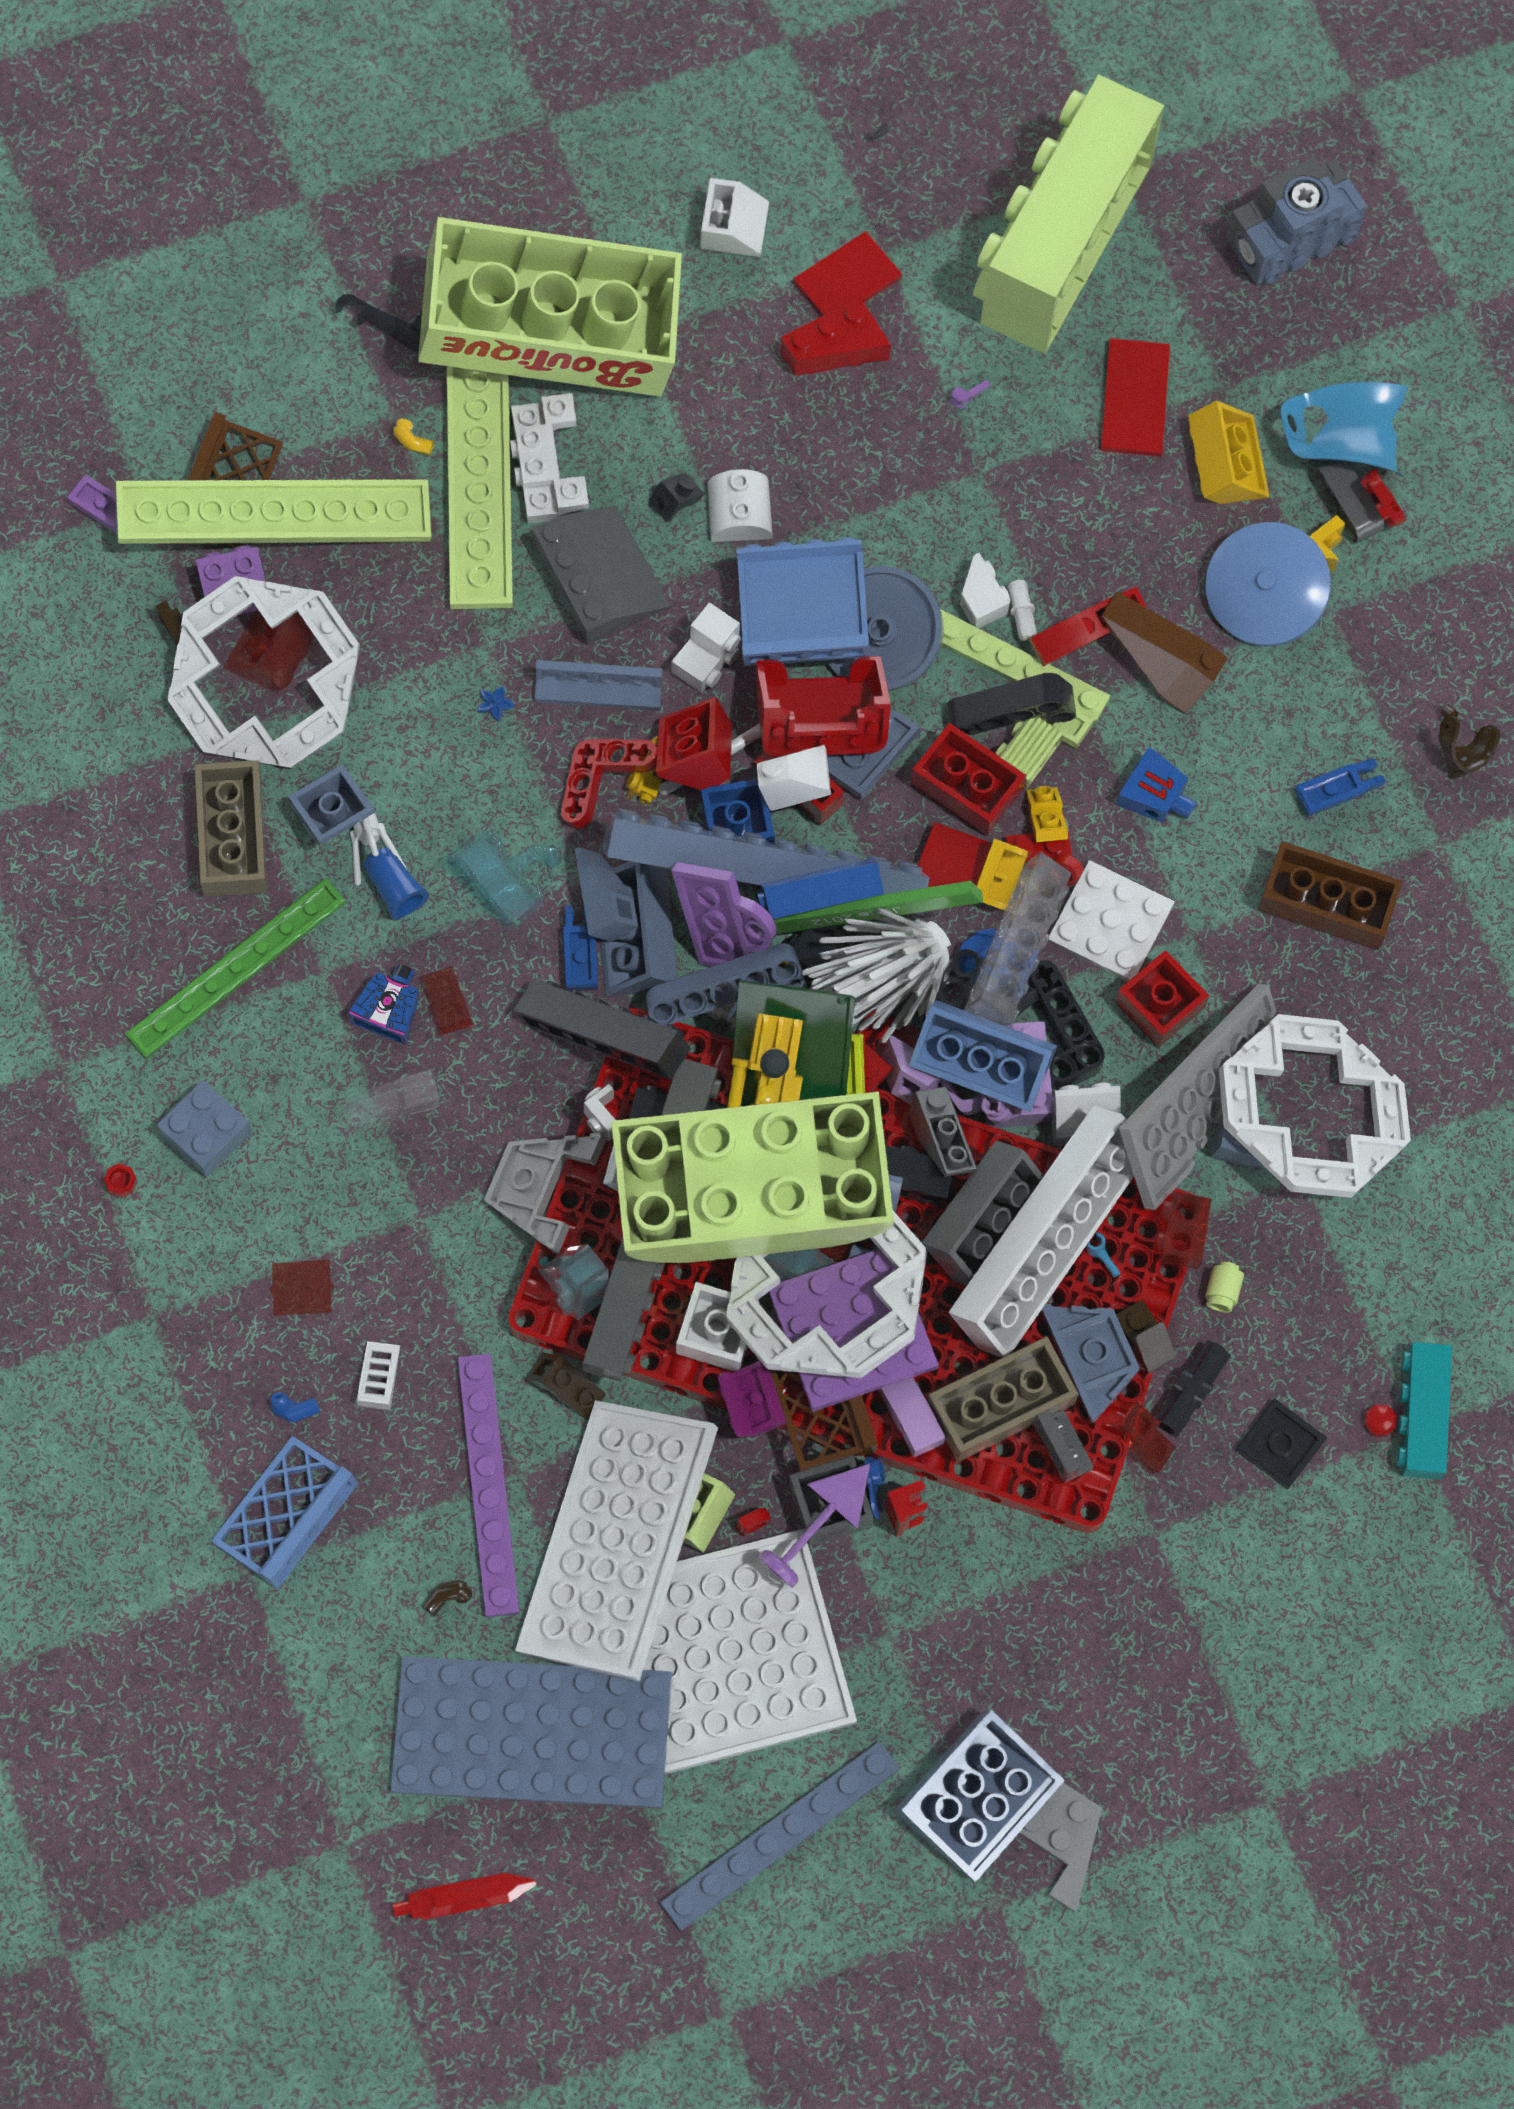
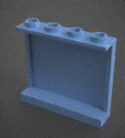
[736,537,870,666]

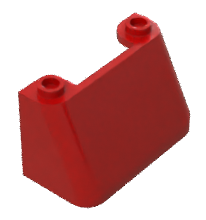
[755,656,891,757]

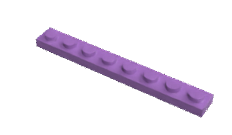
[458,1354,519,1618]

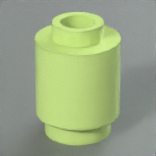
[1205,1262,1244,1313]

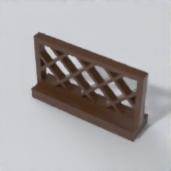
[187,411,284,548]
[769,1369,878,1472]

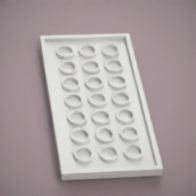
[515,1400,718,1681]

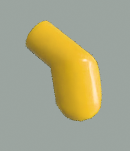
[393,418,434,456]

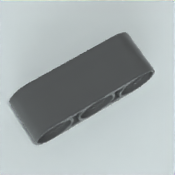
[1314,460,1385,543]

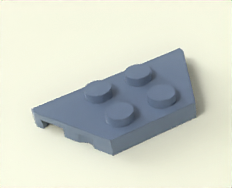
[1041,1304,1140,1423]

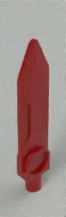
[392,1873,536,1920]

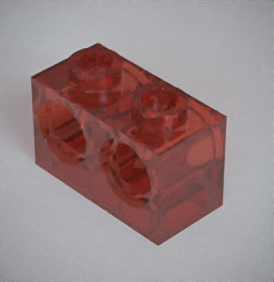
[1156,1191,1212,1269]

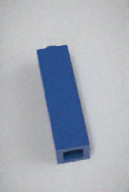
[757,859,884,919]

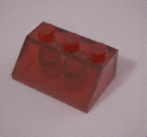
[223,611,315,690]

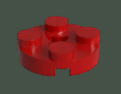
[1360,468,1407,528]

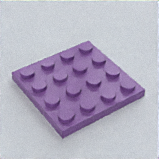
[768,1249,939,1412]

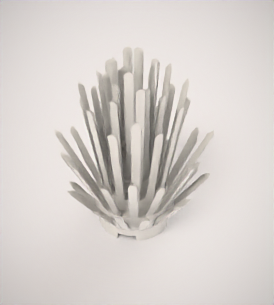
[802,908,952,1043]

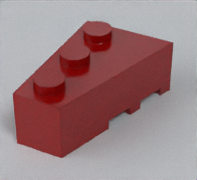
[780,297,891,376]

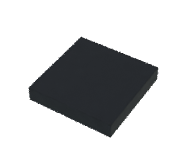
[1235,1398,1327,1490]

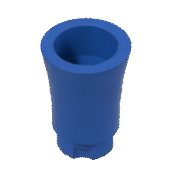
[363,847,429,920]

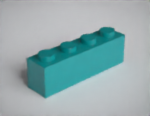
[1397,1342,1452,1480]

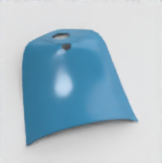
[1280,382,1407,477]

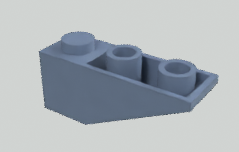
[575,847,638,941]

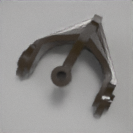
[1438,705,1500,780]

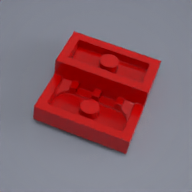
[917,822,992,907]

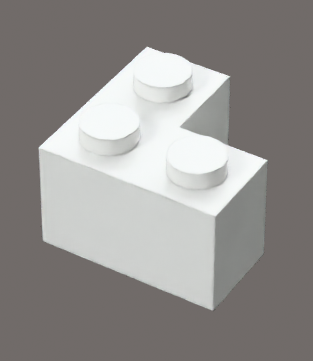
[671,602,741,693]

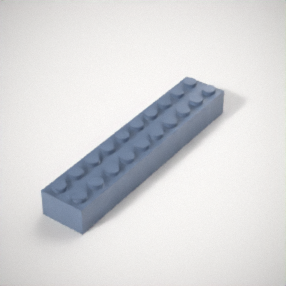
[602,808,930,915]

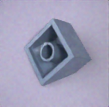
[288,764,375,845]

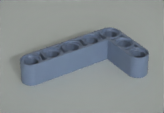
[645,944,809,1026]

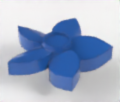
[477,686,515,722]

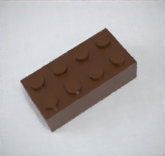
[1258,841,1403,950]

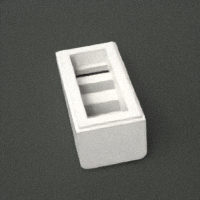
[357,1341,400,1410]

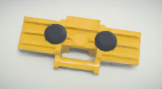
[727,1013,803,1108]

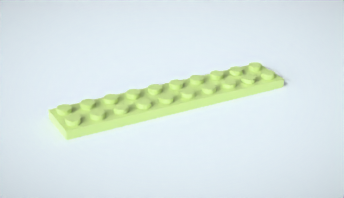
[447,366,513,609]
[116,480,431,544]

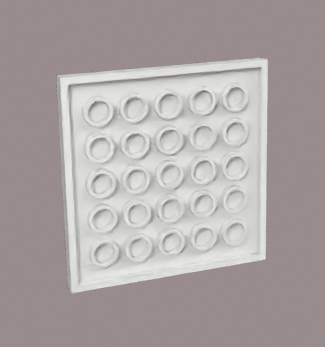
[643,1529,857,1774]

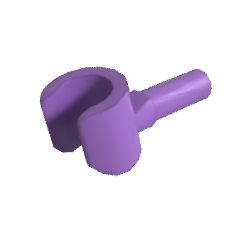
[949,380,990,409]

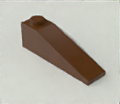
[1100,592,1228,714]

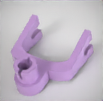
[940,1079,1013,1124]

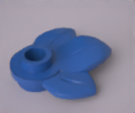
[860,1456,885,1519]

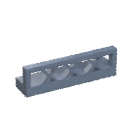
[535,660,662,711]

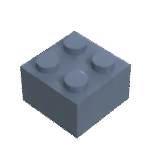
[157,1080,252,1178]

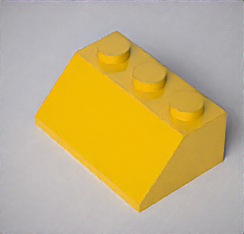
[1188,401,1270,504]

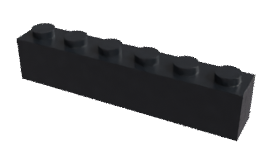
[514,979,691,1080]

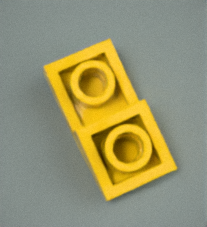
[1026,786,1068,842]

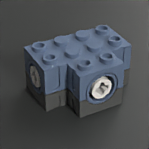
[1225,156,1367,286]

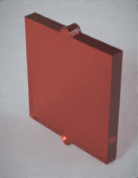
[270,1260,334,1316]

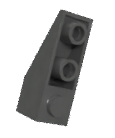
[908,1087,977,1176]

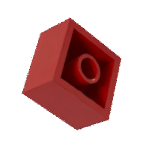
[1115,950,1210,1048]

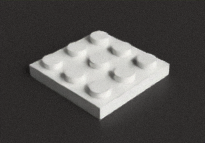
[1047,860,1175,982]

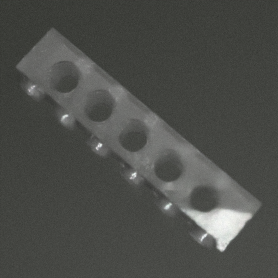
[964,852,1071,1025]

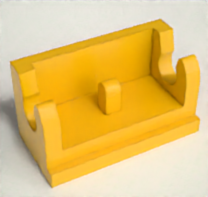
[977,839,1028,911]

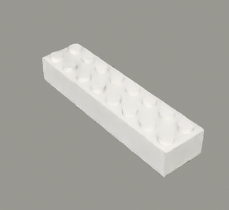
[948,1105,1134,1358]

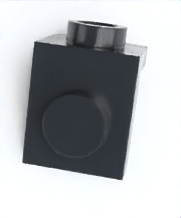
[649,472,704,522]

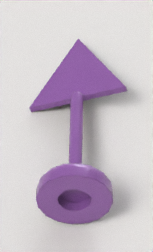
[758,1464,870,1588]

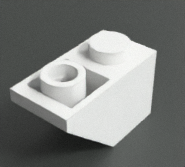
[960,553,1011,628]

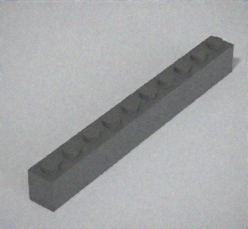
[583,1059,722,1382]

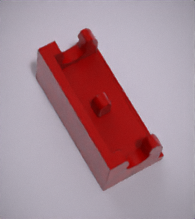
[884,1480,928,1537]

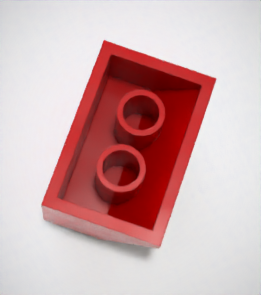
[656,697,732,790]

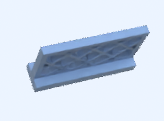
[211,1436,358,1590]

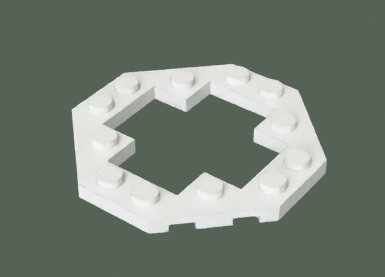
[168,576,360,768]
[1219,1014,1411,1198]
[726,1211,927,1378]

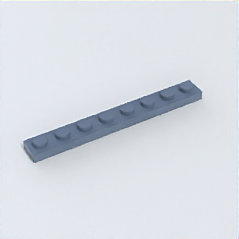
[660,1741,900,1932]

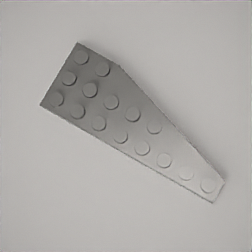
[1119,984,1276,1210]

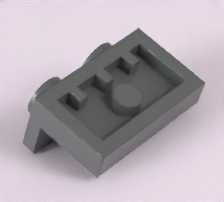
[1034,1410,1093,1483]

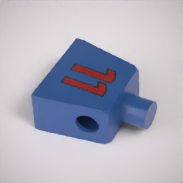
[1116,747,1197,823]

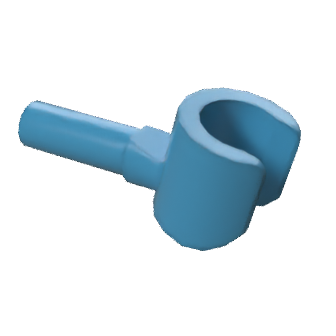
[1086,1232,1120,1278]

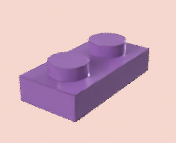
[67,474,118,534]

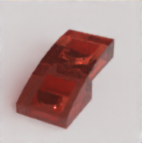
[422,966,473,1036]
[1118,1401,1175,1474]

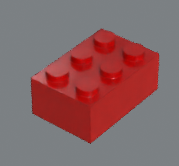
[910,723,1027,836]

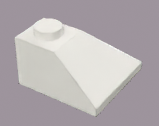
[757,745,831,811]

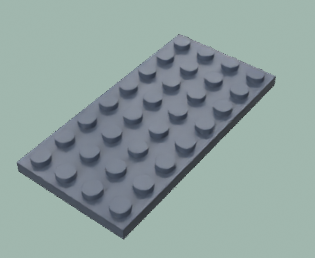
[391,1657,672,1809]

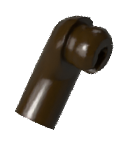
[422,1580,472,1616]

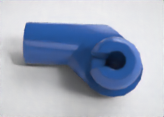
[270,1392,320,1422]

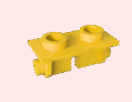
[626,736,662,805]

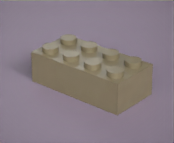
[195,760,268,897]
[927,1337,1079,1462]

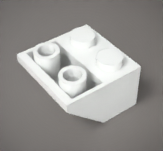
[701,178,769,257]
[1051,1083,1121,1146]

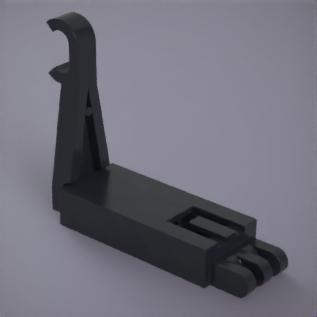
[336,294,423,354]

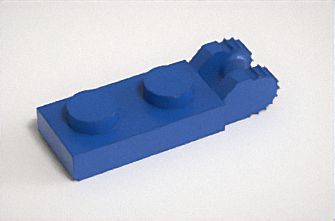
[1294,758,1386,817]
[563,905,598,991]

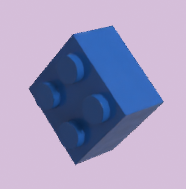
[700,779,775,843]

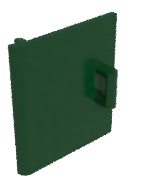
[731,980,855,1107]

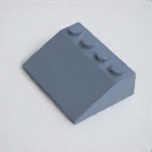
[893,1710,1065,1882]

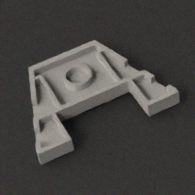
[484,1133,606,1254]
[1018,1783,1102,1913]

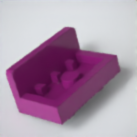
[718,1360,786,1438]

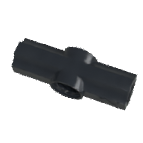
[1154,1340,1231,1437]

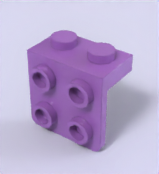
[196,546,265,615]

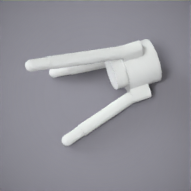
[350,813,406,886]

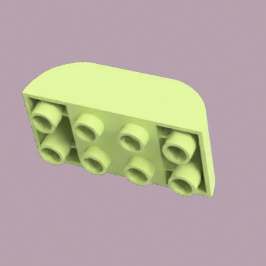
[611,1092,894,1263]

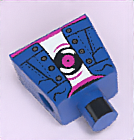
[348,964,419,1045]

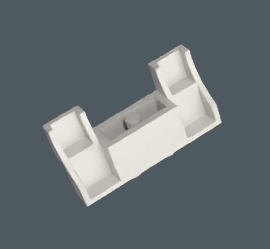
[510,393,589,523]

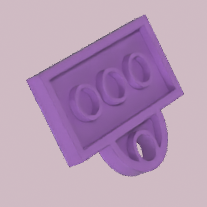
[671,862,776,975]

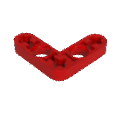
[561,739,658,829]

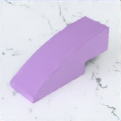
[878,1377,945,1458]

